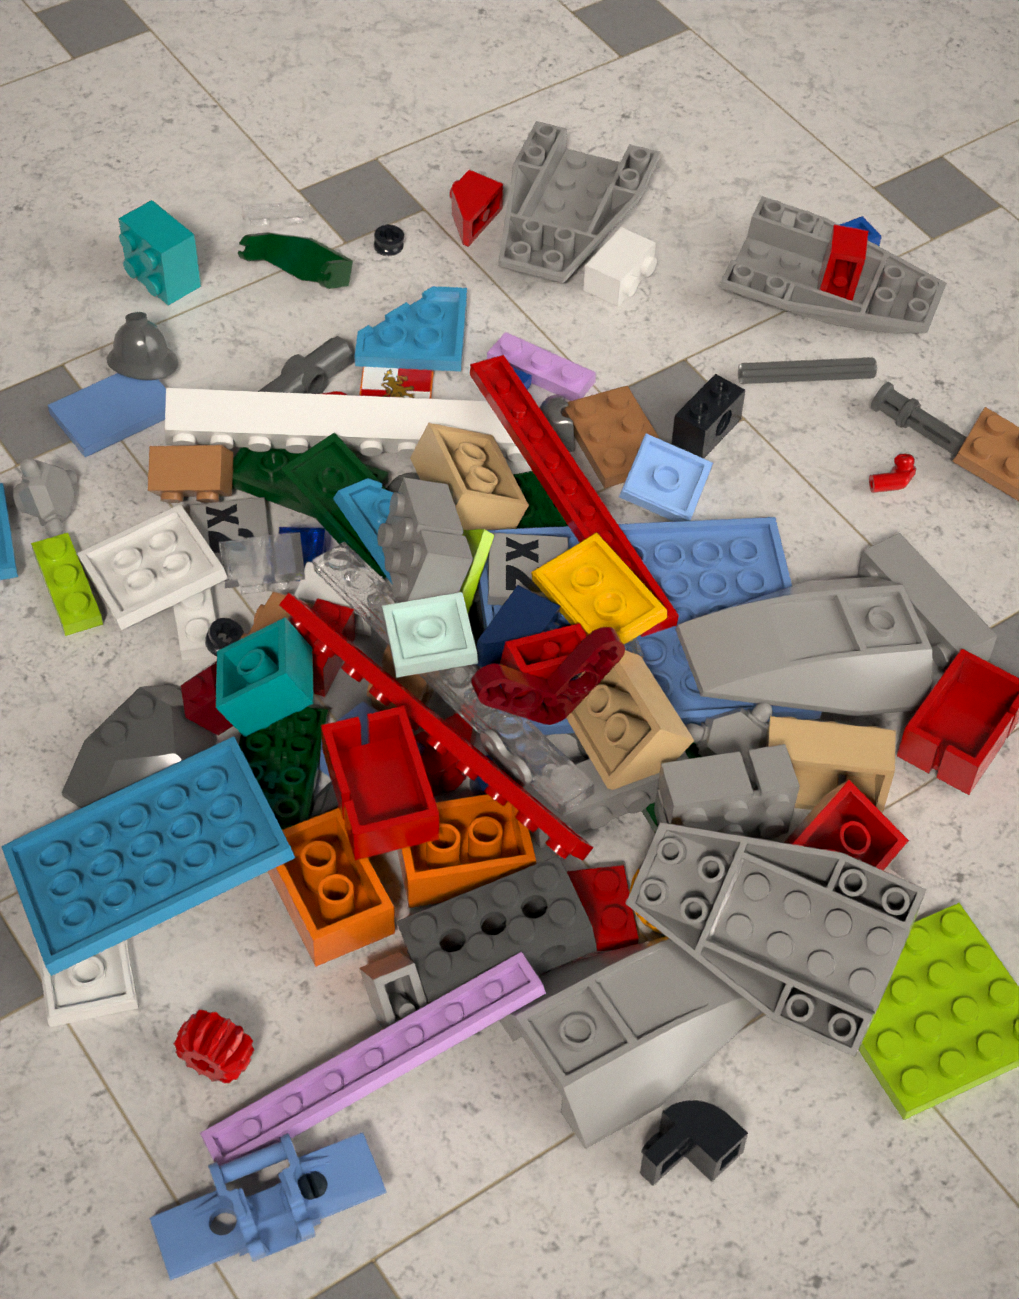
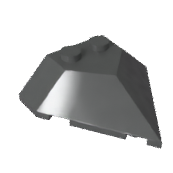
[62,685,216,808]

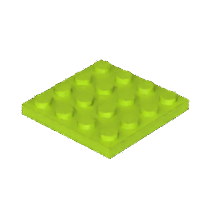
[859,903,1019,1120]

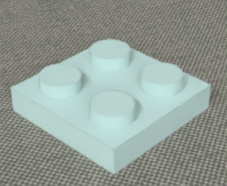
[382,592,478,678]

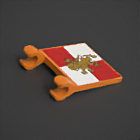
[359,367,434,399]

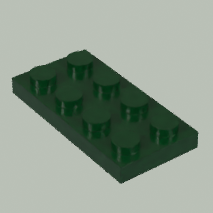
[277,432,388,584]
[232,447,389,518]

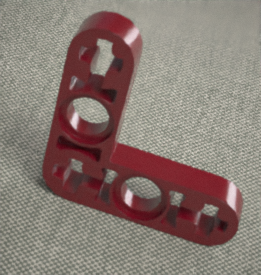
[471,627,625,725]

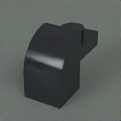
[640,1100,748,1186]

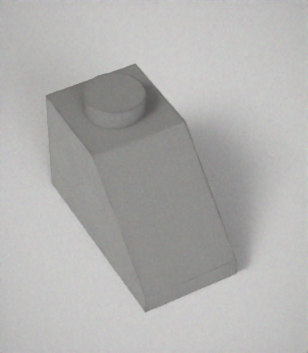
[359,952,428,1029]

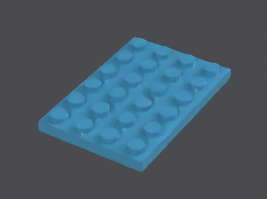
[1,736,295,976]

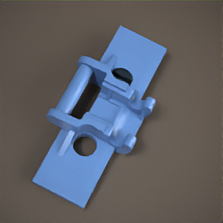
[150,1133,387,1281]

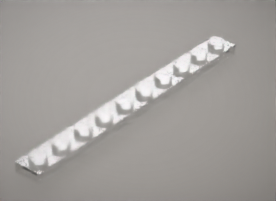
[313,542,594,816]

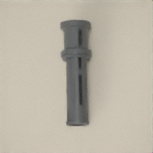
[871,382,966,456]

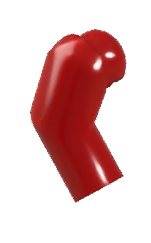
[869,454,916,493]

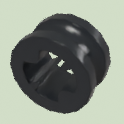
[373,224,404,256]
[205,618,244,656]

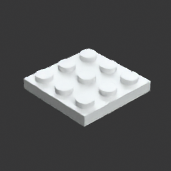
[77,504,228,630]

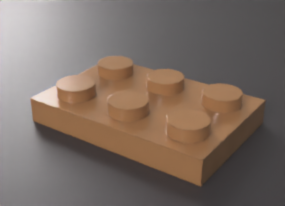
[561,385,660,488]
[952,407,1019,501]

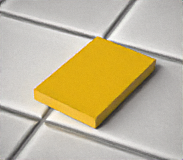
[531,533,667,645]

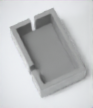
[377,478,473,603]
[654,744,800,839]

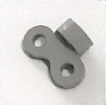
[480,729,532,787]

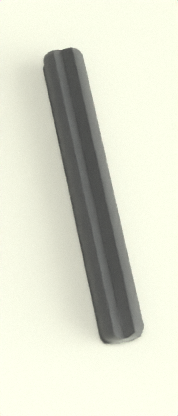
[738,357,877,384]

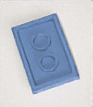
[48,373,166,457]

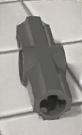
[258,336,353,394]

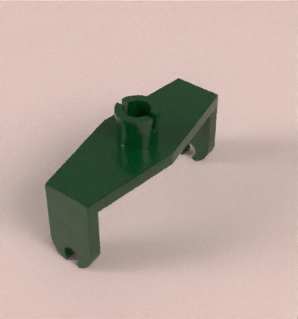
[238,232,353,289]

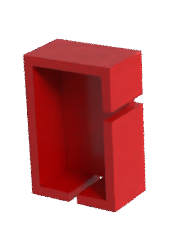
[897,649,1019,795]
[321,706,440,860]

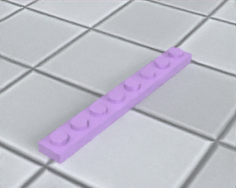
[200,952,546,1166]

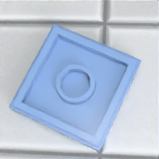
[619,433,713,522]

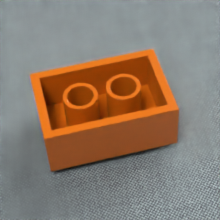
[397,794,536,908]
[267,808,395,967]

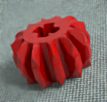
[173,1010,254,1084]

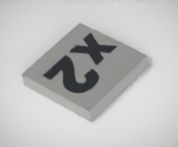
[189,497,272,568]
[488,533,568,605]

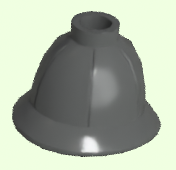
[107,312,178,380]

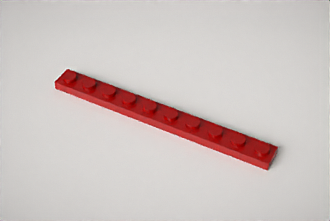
[470,355,679,637]
[279,592,594,861]

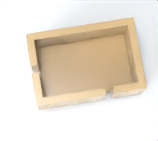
[765,716,896,813]

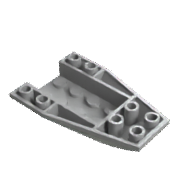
[499,121,661,283]
[719,196,946,333]
[675,576,932,716]
[626,822,927,1057]
[499,936,760,1149]

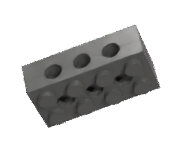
[396,855,597,1003]

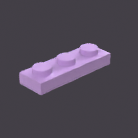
[487,332,596,401]

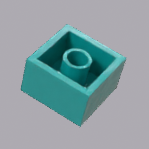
[118,200,201,306]
[216,617,314,737]

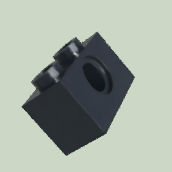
[671,374,745,459]

